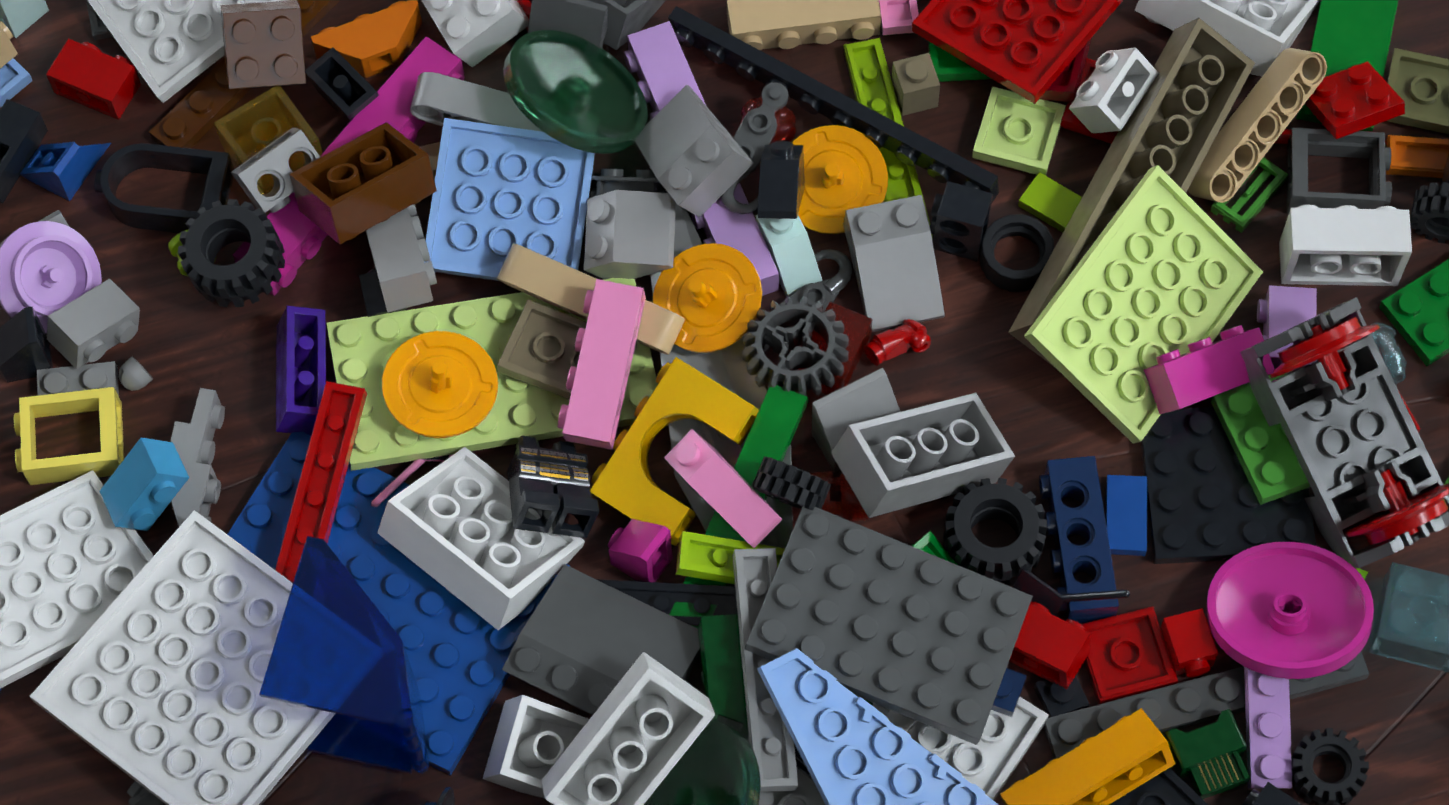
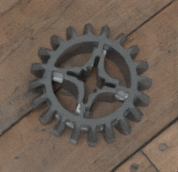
[742,296,849,397]

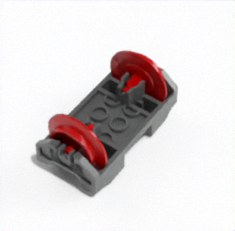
[1240,297,1449,569]

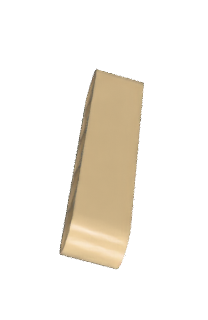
[1188,48,1327,203]
[497,243,685,355]

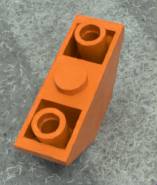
[310,0,422,78]

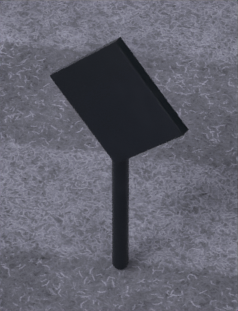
[1013,568,1130,616]

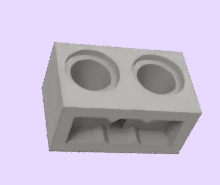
[231,127,320,213]

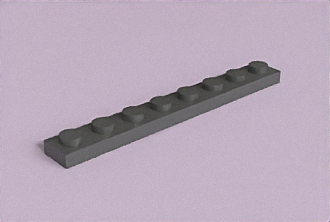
[1043,652,1369,759]

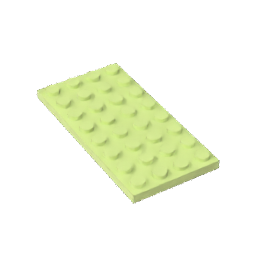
[326,278,658,471]

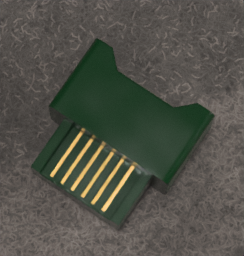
[1164,709,1250,799]

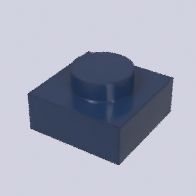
[991,668,1027,717]

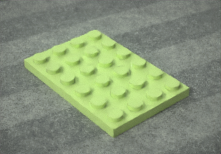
[1024,165,1263,443]

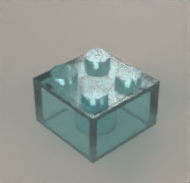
[1369,562,1449,672]

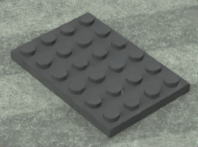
[744,506,1033,745]

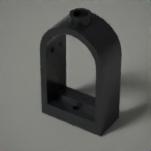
[94,143,234,233]

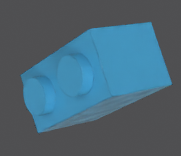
[99,438,189,531]

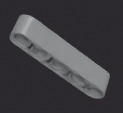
[410,72,598,139]

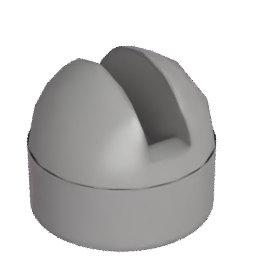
[118,356,153,391]

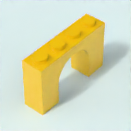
[590,357,759,546]

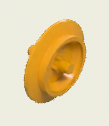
[792,125,888,234]
[653,243,762,353]
[382,331,498,438]

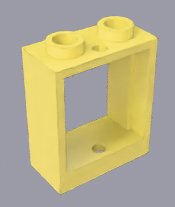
[14,387,124,485]

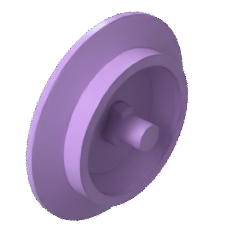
[0,221,102,333]

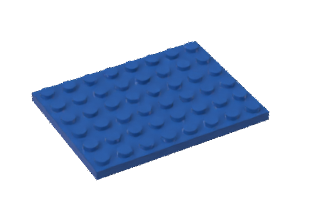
[227,432,570,776]

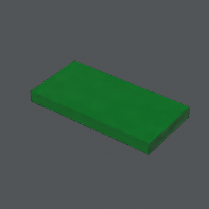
[1296,0,1398,131]

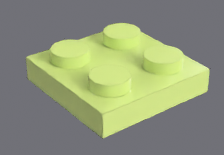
[972,86,1066,175]

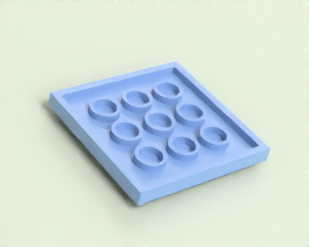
[426,118,597,281]

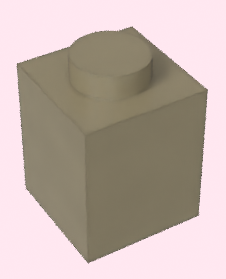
[891,53,940,116]

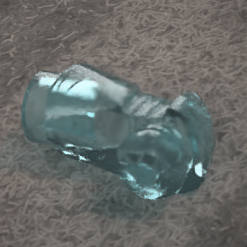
[1371,322,1407,384]

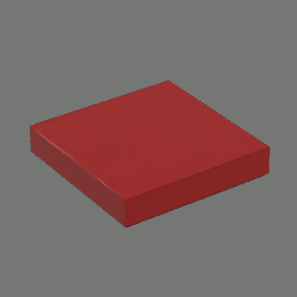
[1081,606,1178,705]

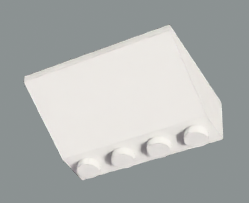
[1134,0,1320,77]
[377,447,585,630]

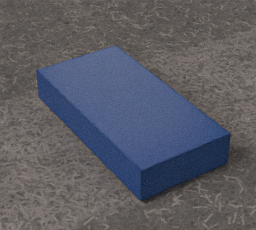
[1105,475,1147,556]

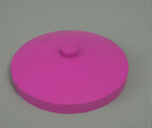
[1207,542,1374,679]

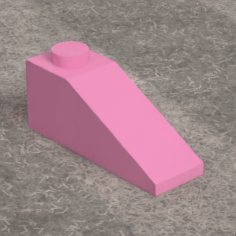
[664,429,782,548]

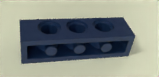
[1039,456,1119,623]

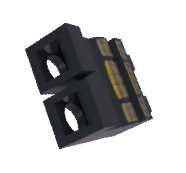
[507,436,599,538]

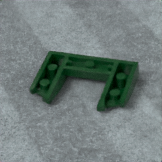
[698,614,873,739]

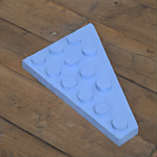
[757,648,999,805]

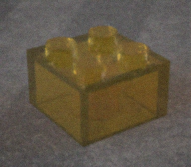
[214,85,323,195]

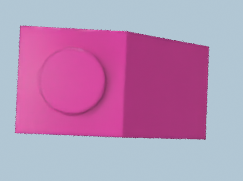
[608,519,673,582]

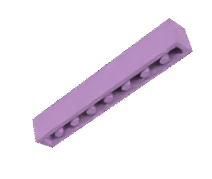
[624,21,779,296]

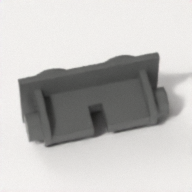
[591,169,667,197]

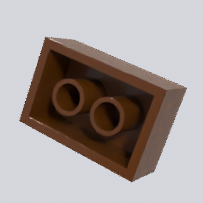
[289,122,437,244]

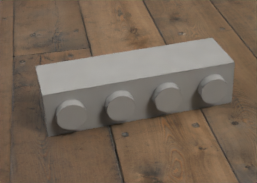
[365,204,437,313]

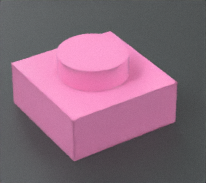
[878,0,919,35]

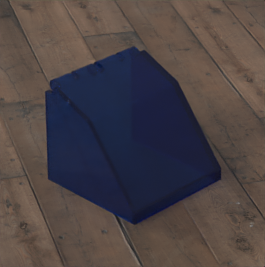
[259,536,429,774]

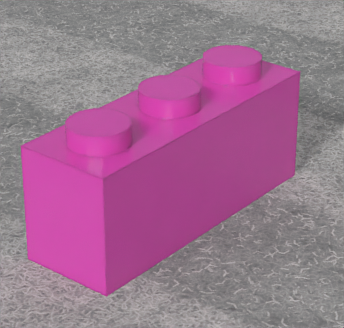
[1144,325,1275,414]

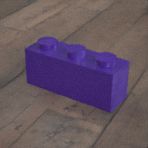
[276,306,326,435]

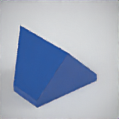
[20,142,111,201]

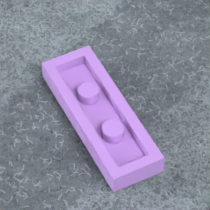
[1244,667,1292,789]

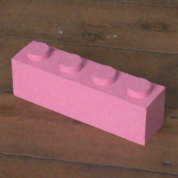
[558,279,646,450]

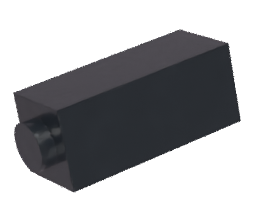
[0,99,48,204]

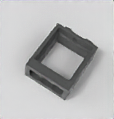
[1287,128,1392,213]

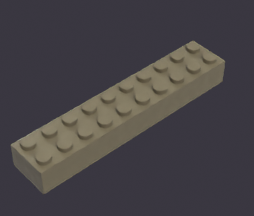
[1008,18,1255,367]

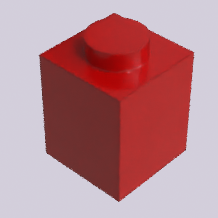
[1160,608,1218,677]

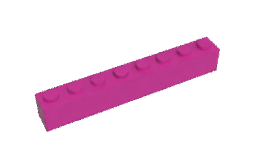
[233,37,465,296]

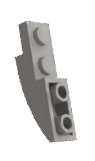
[171,388,225,527]

